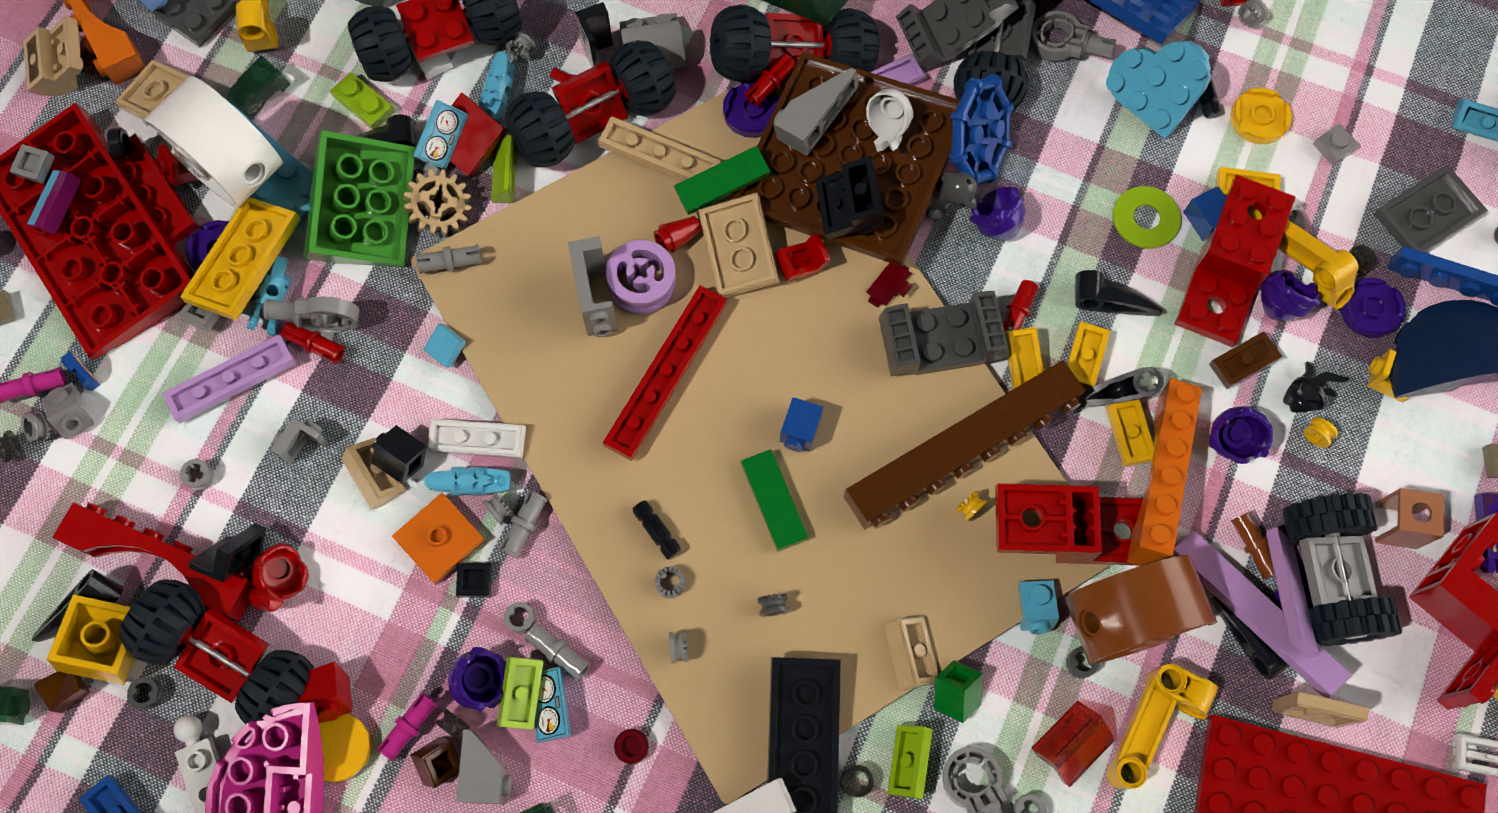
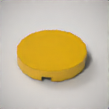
[1230,88,1293,144]
[319,714,372,783]

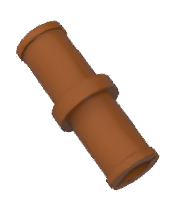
[1230,511,1275,579]

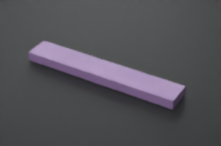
[1173,531,1353,698]

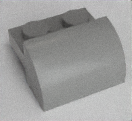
[619,13,686,69]

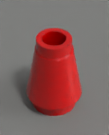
[654,216,702,253]

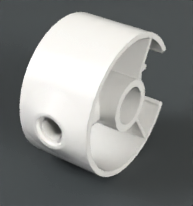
[143,75,283,208]

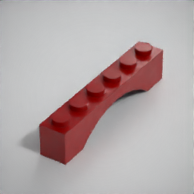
[52,502,254,622]

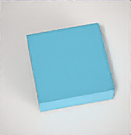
[423,323,466,368]

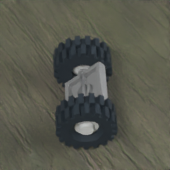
[1283,493,1402,646]

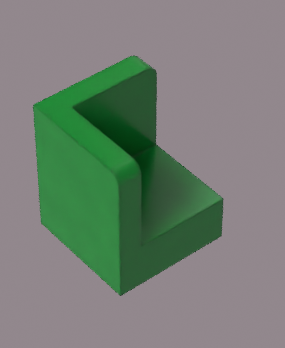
[934,660,983,723]

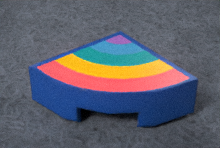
[61,351,100,391]

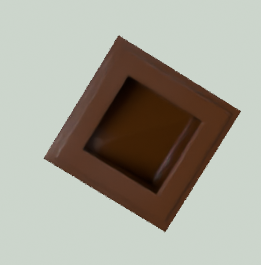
[34,671,91,713]
[410,737,460,788]

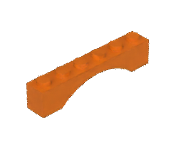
[62,0,146,85]
[1127,378,1202,566]

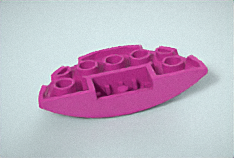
[205,702,324,813]

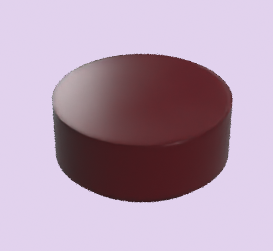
[614,729,649,765]

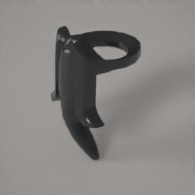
[1283,361,1349,413]

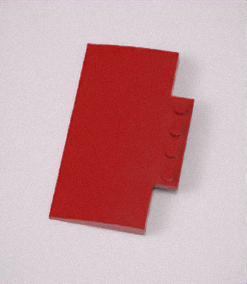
[0,103,200,360]

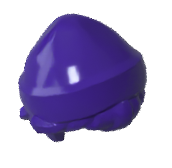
[970,187,1026,241]
[1261,270,1320,321]
[1208,406,1273,464]
[448,647,506,712]

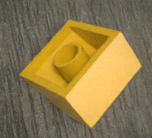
[46,594,135,685]

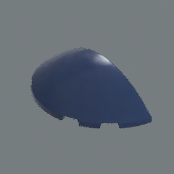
[1389,300,1498,398]

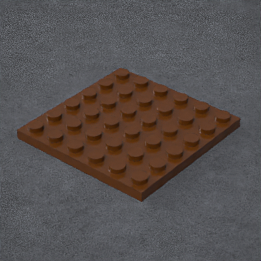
[731,52,960,267]

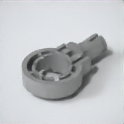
[1031,11,1117,61]
[263,296,359,331]
[942,747,1008,813]

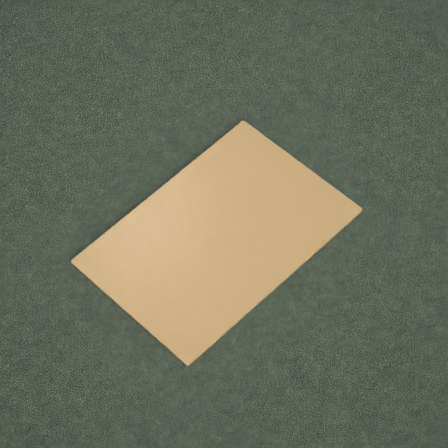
[411,75,1111,804]

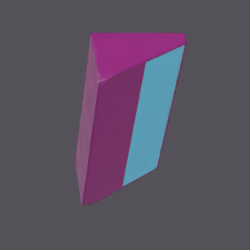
[26,170,81,235]

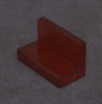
[1031,700,1115,787]

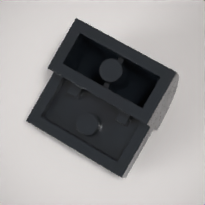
[815,156,884,240]

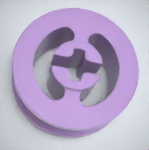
[606,240,676,314]

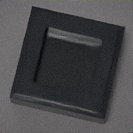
[456,563,493,598]

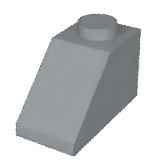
[456,729,512,805]

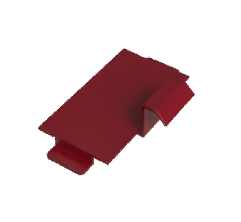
[866,263,912,308]

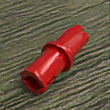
[744,54,795,107]
[1002,280,1038,332]
[281,322,345,364]

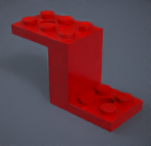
[1409,512,1498,710]

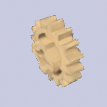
[403,169,471,237]

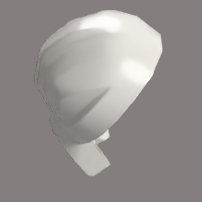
[866,89,913,152]

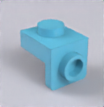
[1018,580,1059,635]

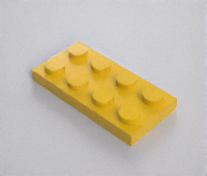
[180,197,301,321]

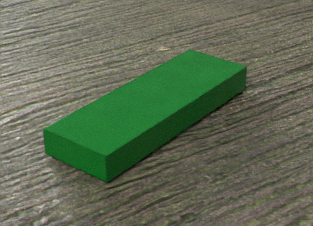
[674,145,771,215]
[741,449,808,552]

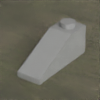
[773,68,859,156]

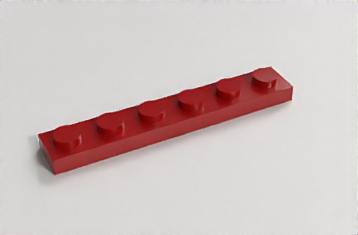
[603,285,727,461]

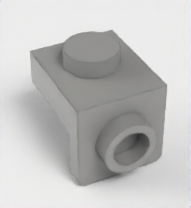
[42,382,94,439]
[270,418,328,465]

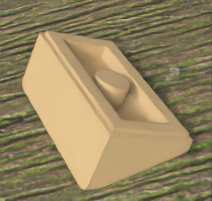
[342,437,406,510]
[884,616,938,691]

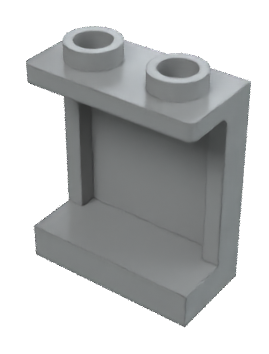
[568,236,618,337]

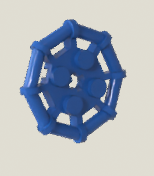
[948,74,1014,185]

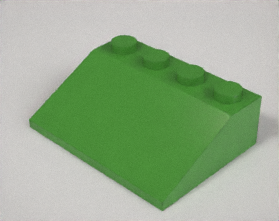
[304,130,415,267]

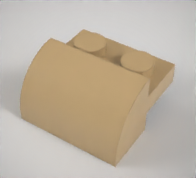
[23,16,83,96]

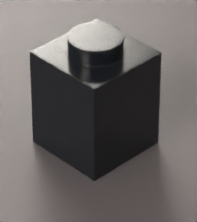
[372,425,427,484]

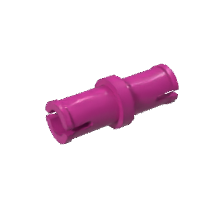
[0,366,68,403]
[377,692,438,761]

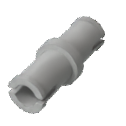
[416,244,482,274]
[499,490,548,558]
[525,623,590,681]

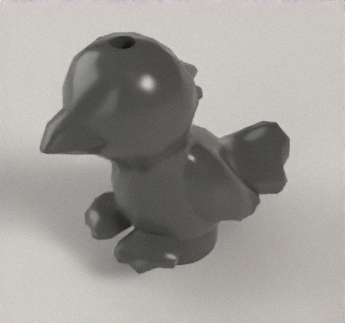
[926,171,977,222]

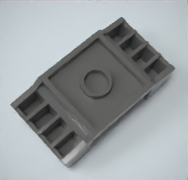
[896,0,1019,73]
[878,291,1009,376]

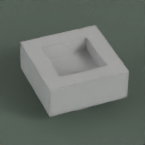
[1313,123,1359,165]
[9,144,55,184]
[178,304,221,332]

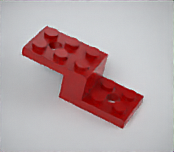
[1174,174,1296,347]
[995,483,1143,566]

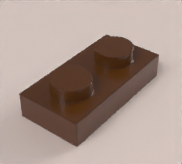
[1209,331,1283,390]

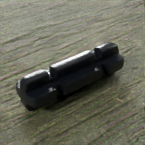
[1199,77,1222,119]
[632,500,681,560]

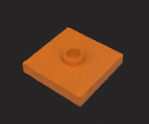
[392,493,486,585]

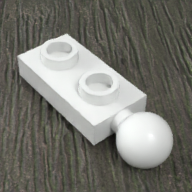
[173,715,220,813]

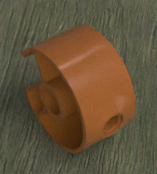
[1064,555,1217,665]

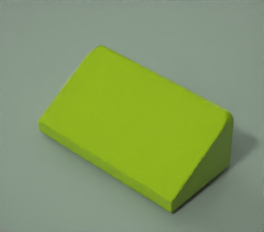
[491,135,517,203]

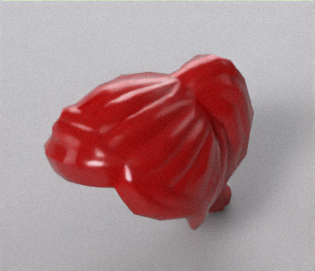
[248,543,309,612]

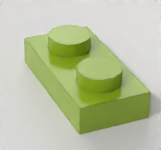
[330,72,395,129]
[497,656,544,730]
[887,724,933,800]

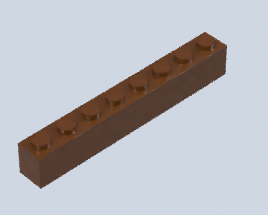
[844,360,1085,530]

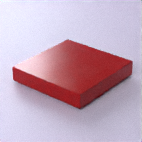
[450,92,508,178]

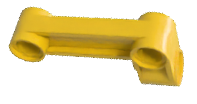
[235,0,279,52]
[1249,209,1358,310]
[1106,664,1219,790]

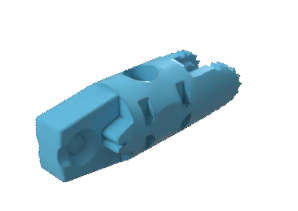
[479,51,515,122]
[246,256,291,336]
[423,467,511,496]

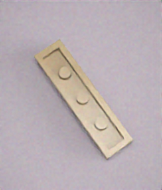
[598,116,721,181]

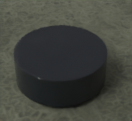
[107,127,132,160]

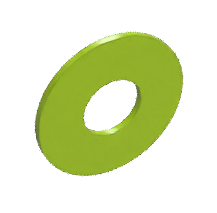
[1112,186,1181,249]

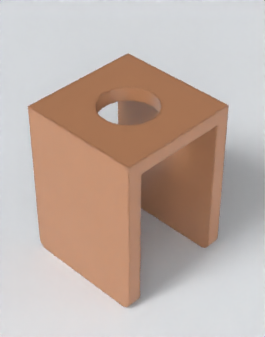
[1375,488,1444,549]

